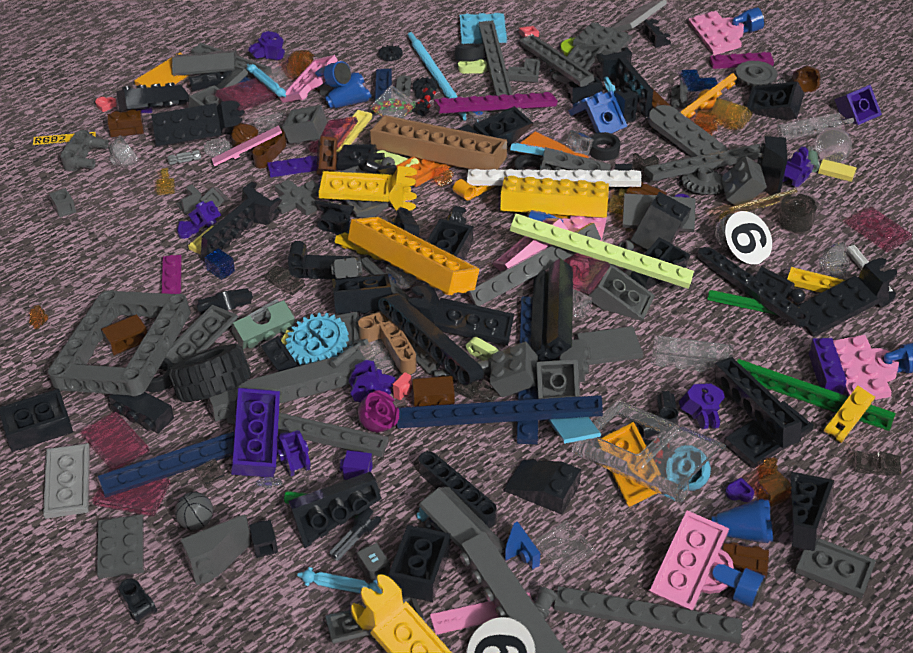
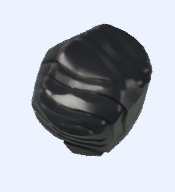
[445,206,467,224]

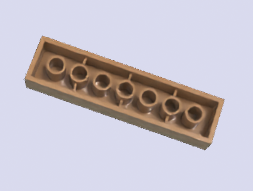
[370,115,507,170]

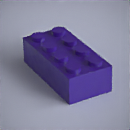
[231,388,280,478]

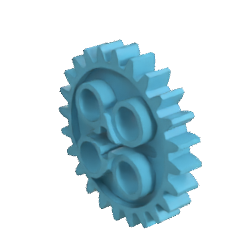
[286,313,349,365]

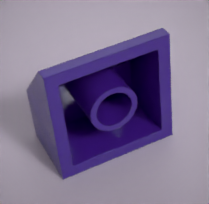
[834,85,882,125]

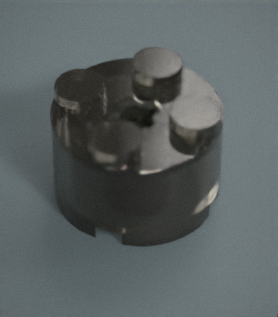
[778,194,817,235]

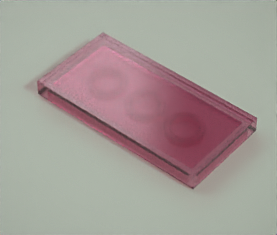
[216,78,279,110]

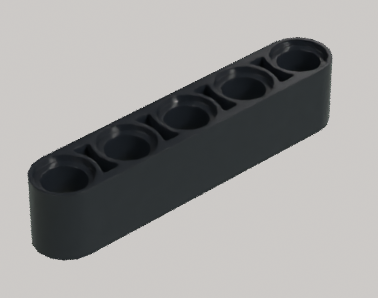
[419,451,497,528]

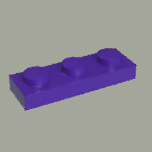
[268,156,317,178]

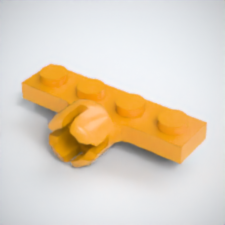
[681,73,737,119]

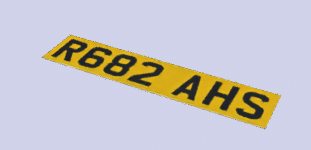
[33,132,96,145]

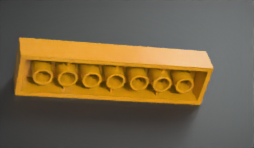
[348,217,479,295]

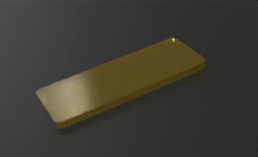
[719,188,798,219]

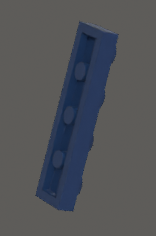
[375,69,392,111]

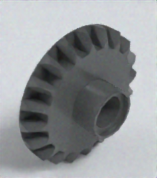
[736,61,777,86]
[682,167,724,194]

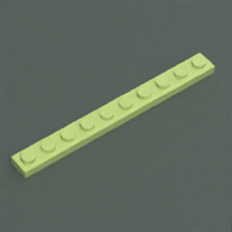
[510,214,694,289]

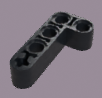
[288,241,363,279]

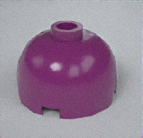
[358,390,399,433]

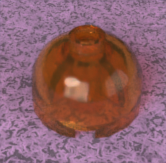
[286,50,314,80]

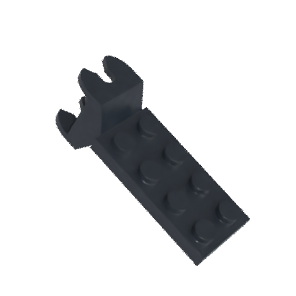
[595,47,654,117]
[151,100,245,147]
[200,181,282,263]
[797,258,897,337]
[409,285,514,346]

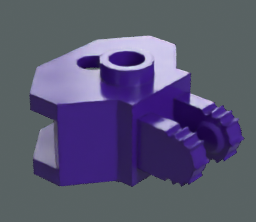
[248,31,285,60]
[783,147,814,187]
[349,360,397,402]
[678,384,725,429]
[277,430,311,476]

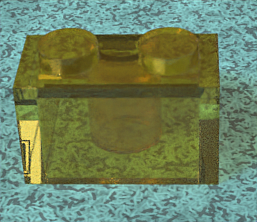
[710,98,753,130]

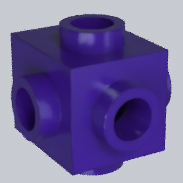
[188,200,221,229]

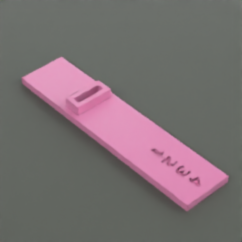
[212,125,282,166]
[430,592,533,635]

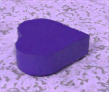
[177,221,199,239]
[725,477,754,502]

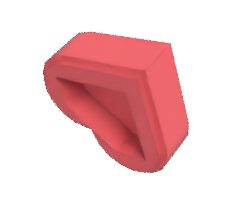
[95,97,117,112]

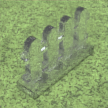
[777,113,854,140]

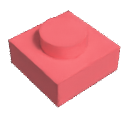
[519,26,539,37]
[393,372,412,400]

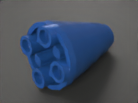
[325,72,371,109]
[712,499,773,543]

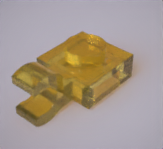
[157,168,175,195]
[607,188,627,215]

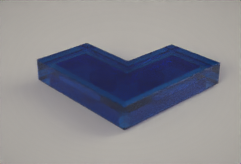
[681,69,718,92]

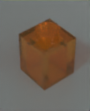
[694,110,719,136]
[755,472,791,508]

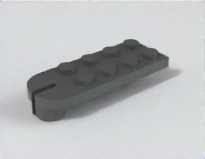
[648,105,729,157]

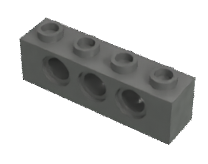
[539,147,611,171]

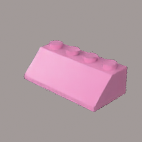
[493,218,568,272]

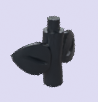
[362,159,397,175]

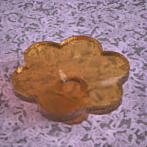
[433,165,454,187]
[29,305,48,329]
[758,457,779,480]

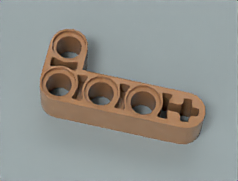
[358,312,417,375]

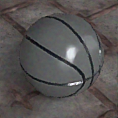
[175,492,213,530]

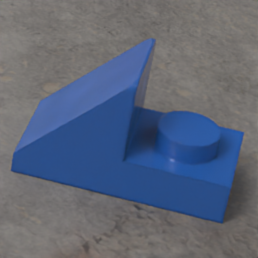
[505,522,541,569]

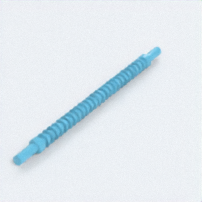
[408,32,469,120]

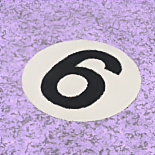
[725,211,772,264]
[467,617,535,653]

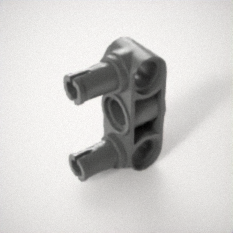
[61,130,109,171]

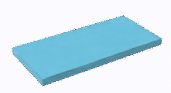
[547,417,601,444]

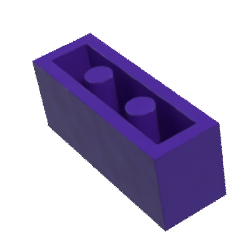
[809,338,847,395]

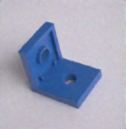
[568,90,627,133]

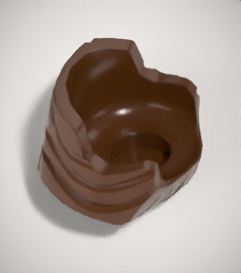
[792,65,821,92]
[231,123,259,148]

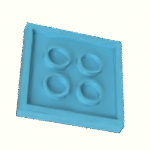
[460,13,507,44]

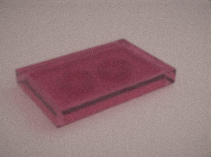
[309,116,358,153]
[847,207,913,252]
[564,254,610,294]
[81,412,150,471]
[93,468,171,517]

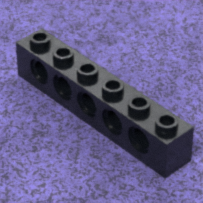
[714,357,802,448]

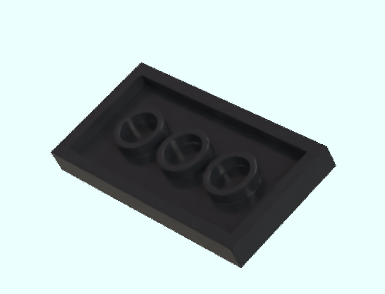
[724,401,814,469]

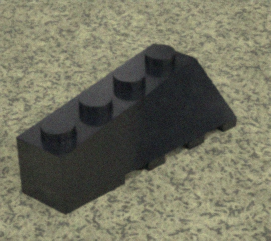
[116,82,190,111]
[288,471,382,549]
[790,471,834,551]

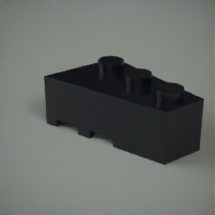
[630,237,691,290]

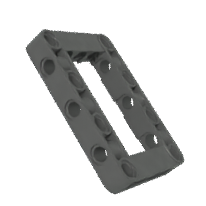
[48,290,191,396]

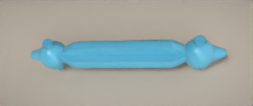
[247,64,286,97]
[297,567,382,594]

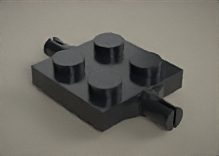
[336,144,385,171]

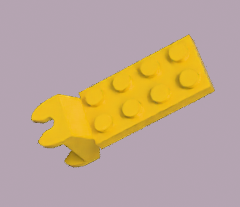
[319,166,417,211]
[351,575,452,653]

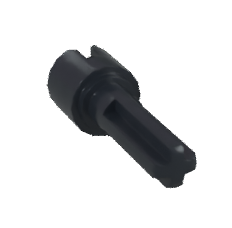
[329,508,381,561]

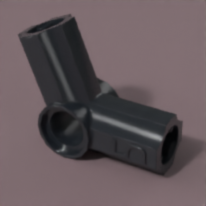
[197,288,253,315]
[637,391,678,438]

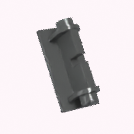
[671,79,688,109]

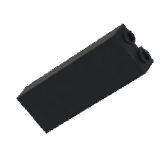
[531,258,573,362]

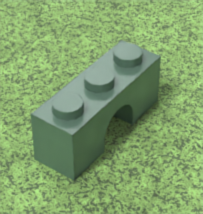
[232,300,295,349]

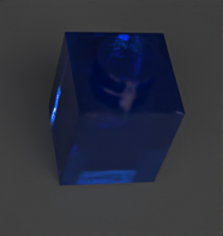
[205,248,235,280]

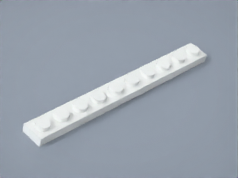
[467,169,641,187]

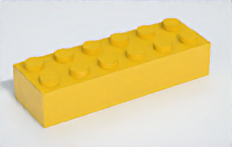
[500,175,609,218]

